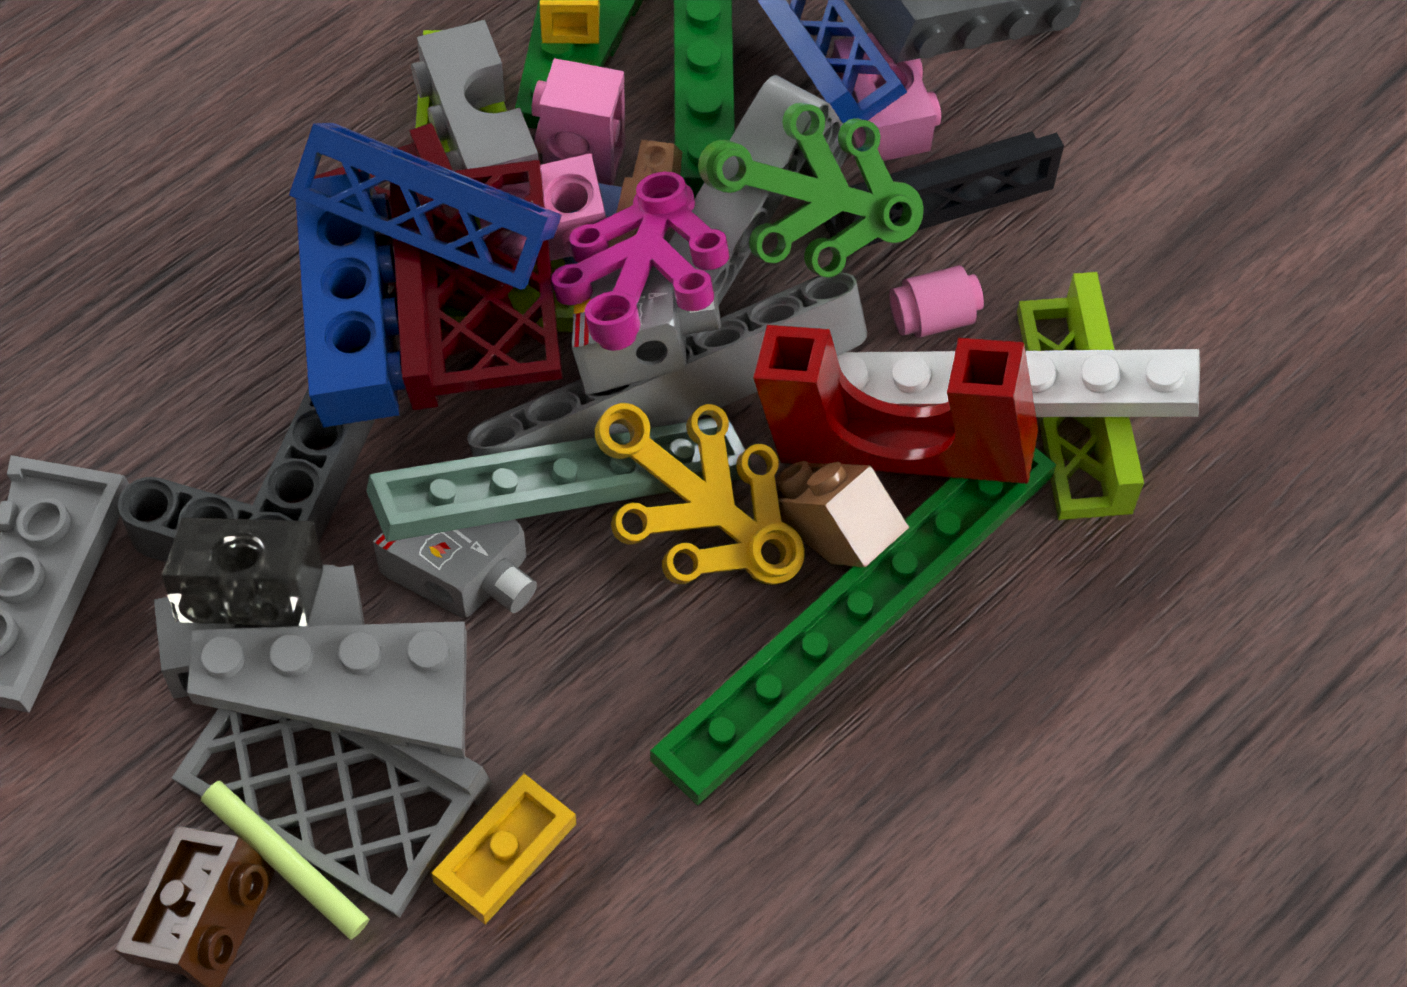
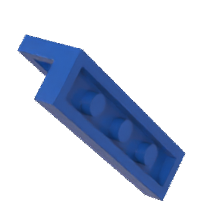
[757,0,907,124]
[289,123,562,290]

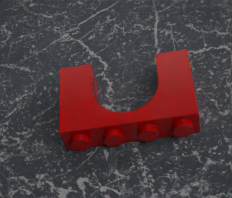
[753,325,1038,484]

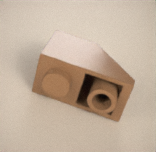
[775,461,909,567]

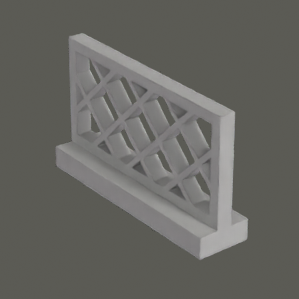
[172,708,492,918]

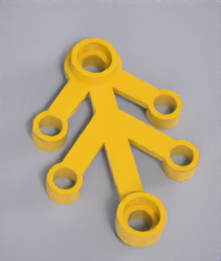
[595,403,805,585]

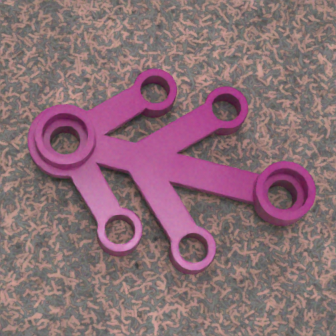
[551,172,729,351]

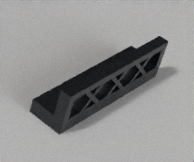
[824,131,1064,248]

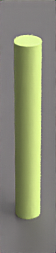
[201,780,370,940]

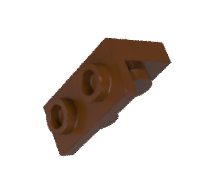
[115,826,275,987]

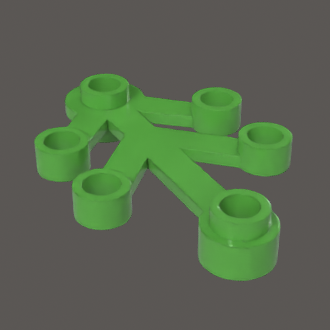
[698,102,924,277]

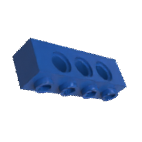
[296,171,406,427]

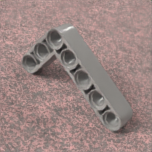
[669,75,848,305]

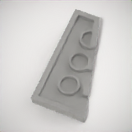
[0,455,129,713]
[187,621,467,759]

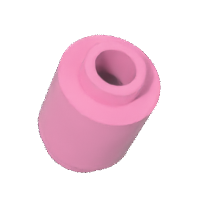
[889,265,984,338]

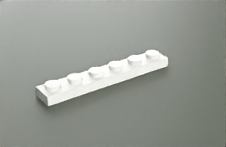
[837,349,1200,417]

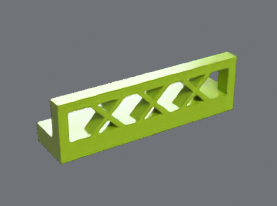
[1017,272,1144,520]

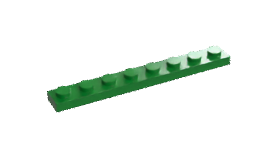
[650,447,1056,806]

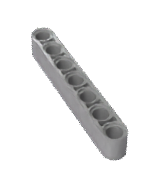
[467,272,867,457]

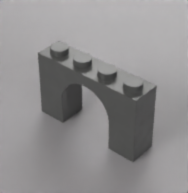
[847,0,1083,63]

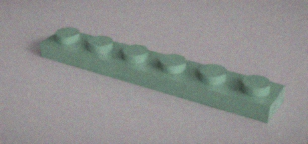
[366,416,752,542]

